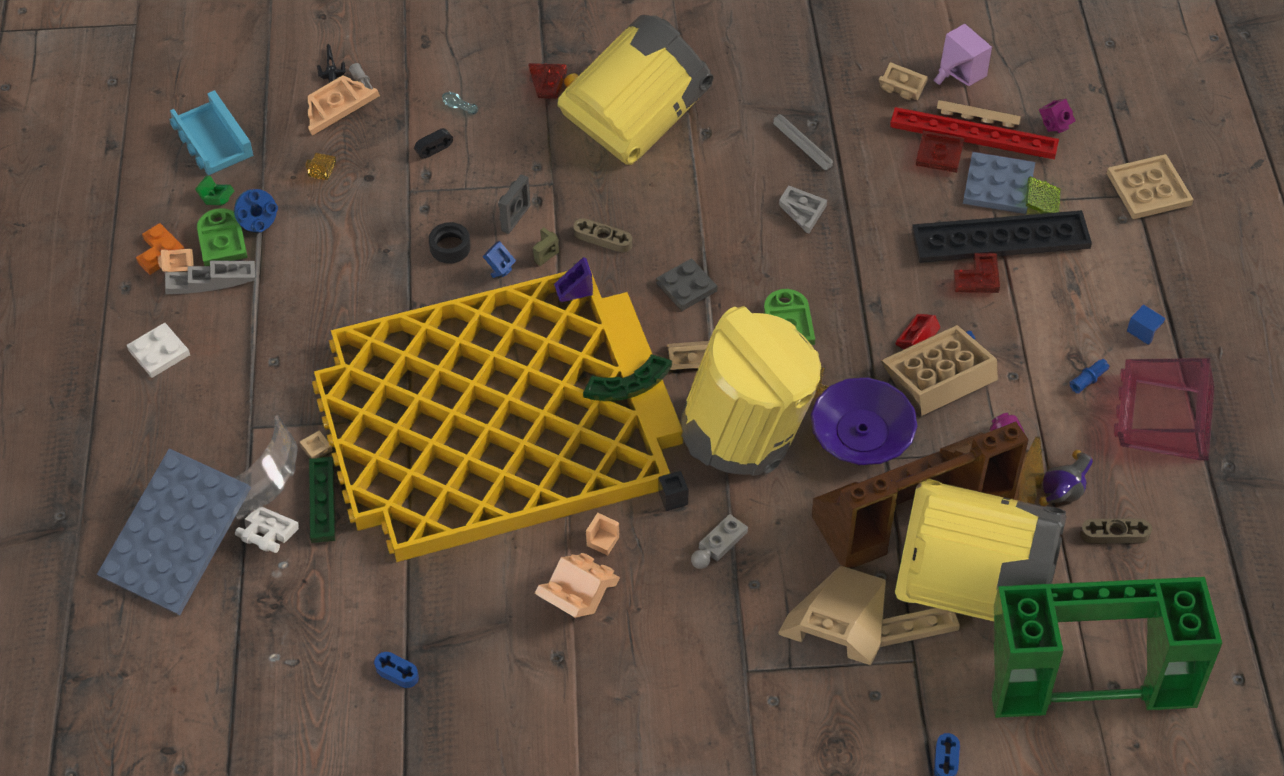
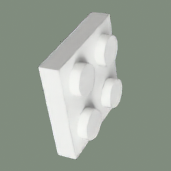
[127,323,190,378]

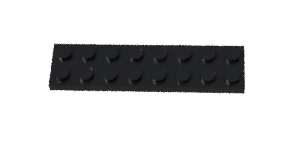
[912,210,1092,263]

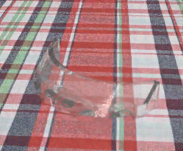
[235,415,298,520]

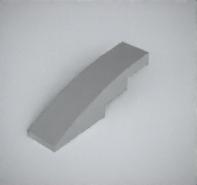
[165,261,255,294]

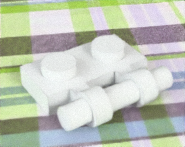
[235,506,299,553]

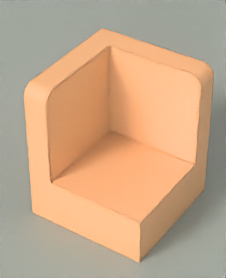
[586,513,619,556]

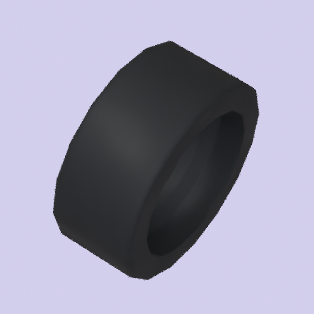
[429,222,471,264]

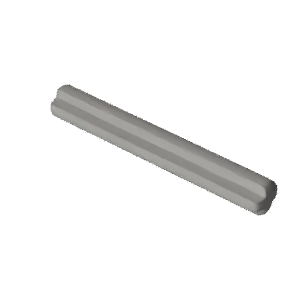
[773,114,833,170]

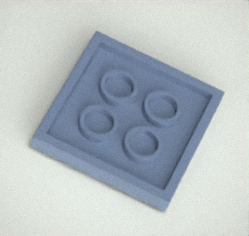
[963,152,1035,214]

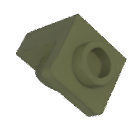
[533,227,559,266]

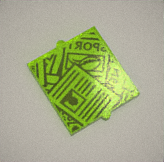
[1026,176,1061,214]

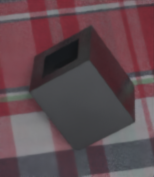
[658,471,689,511]

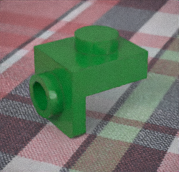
[195,176,234,205]

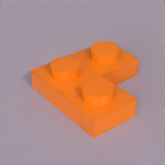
[136,223,185,275]

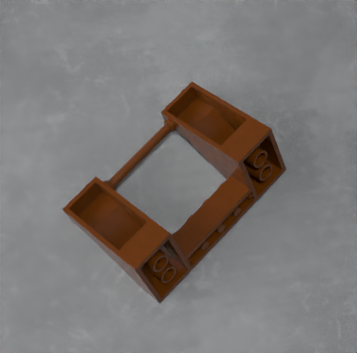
[812,422,1029,569]

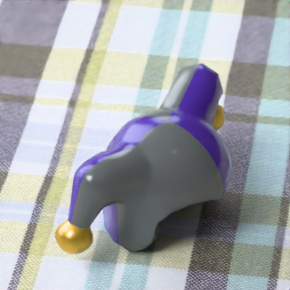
[1039,450,1093,506]

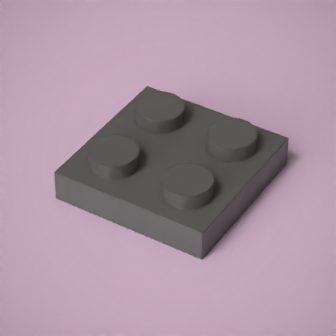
[498,174,531,234]
[656,258,717,311]

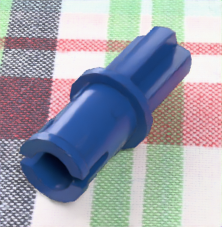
[1070,359,1110,393]

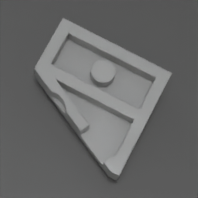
[779,185,827,233]

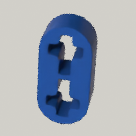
[374,652,419,688]
[934,733,960,776]

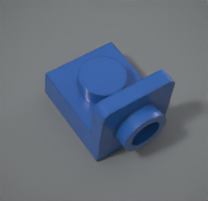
[482,241,516,278]

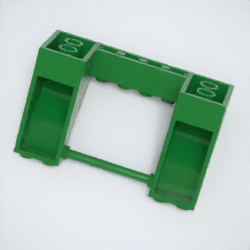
[991,577,1222,718]

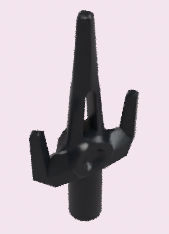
[317,44,346,83]

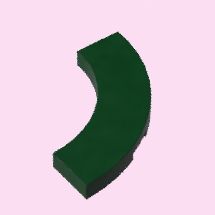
[583,354,672,401]

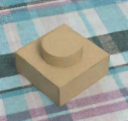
[300,430,333,459]

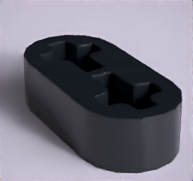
[414,128,453,158]

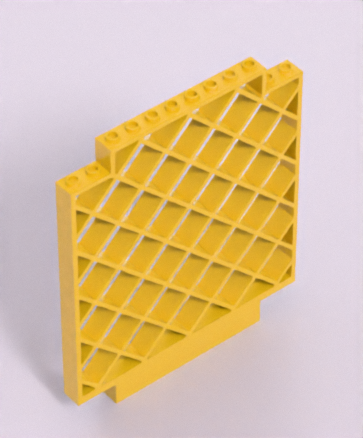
[312,269,683,562]

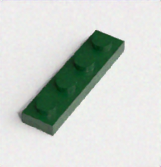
[309,457,335,543]

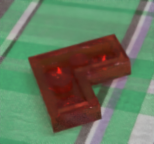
[953,253,1000,293]

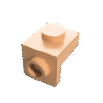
[158,249,194,272]

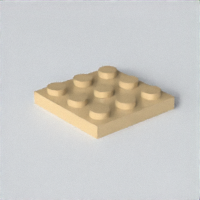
[1106,154,1194,219]

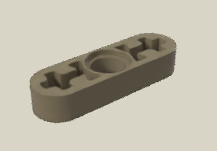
[574,218,633,253]
[1080,519,1152,544]

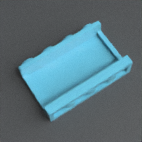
[169,90,254,175]

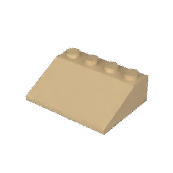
[882,325,998,416]

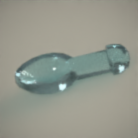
[442,92,478,114]

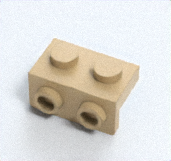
[879,62,928,101]

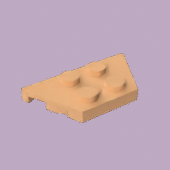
[308,75,380,136]

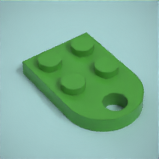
[197,208,248,266]
[764,289,815,345]

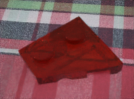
[528,63,567,99]

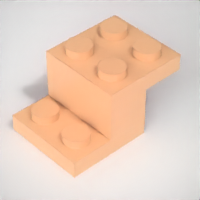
[534,553,620,618]

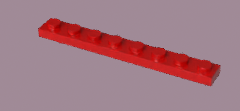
[890,107,1059,160]

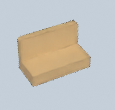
[667,341,709,370]

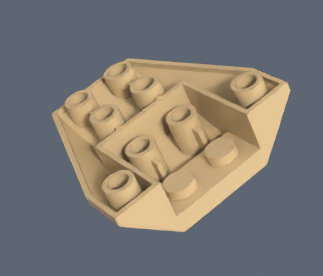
[779,565,886,665]

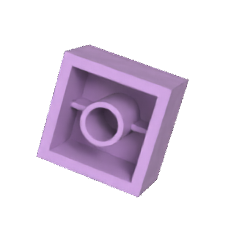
[934,24,992,86]

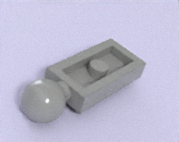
[691,514,748,569]

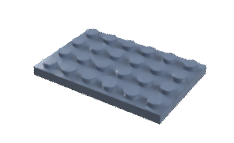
[97,449,251,615]

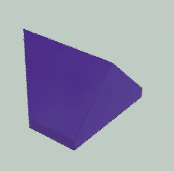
[554,257,593,302]

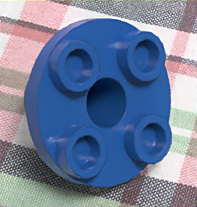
[234,189,278,232]

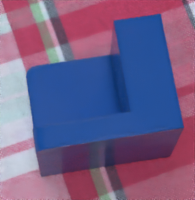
[1127,304,1165,345]

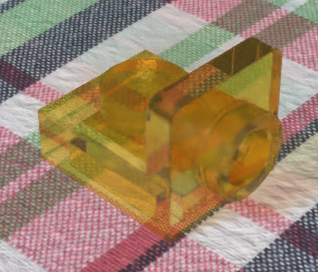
[306,153,336,180]

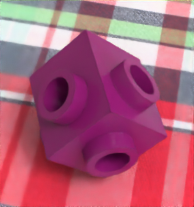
[1039,99,1076,133]

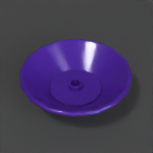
[810,377,918,465]

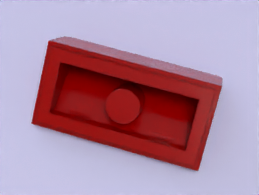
[895,314,940,349]

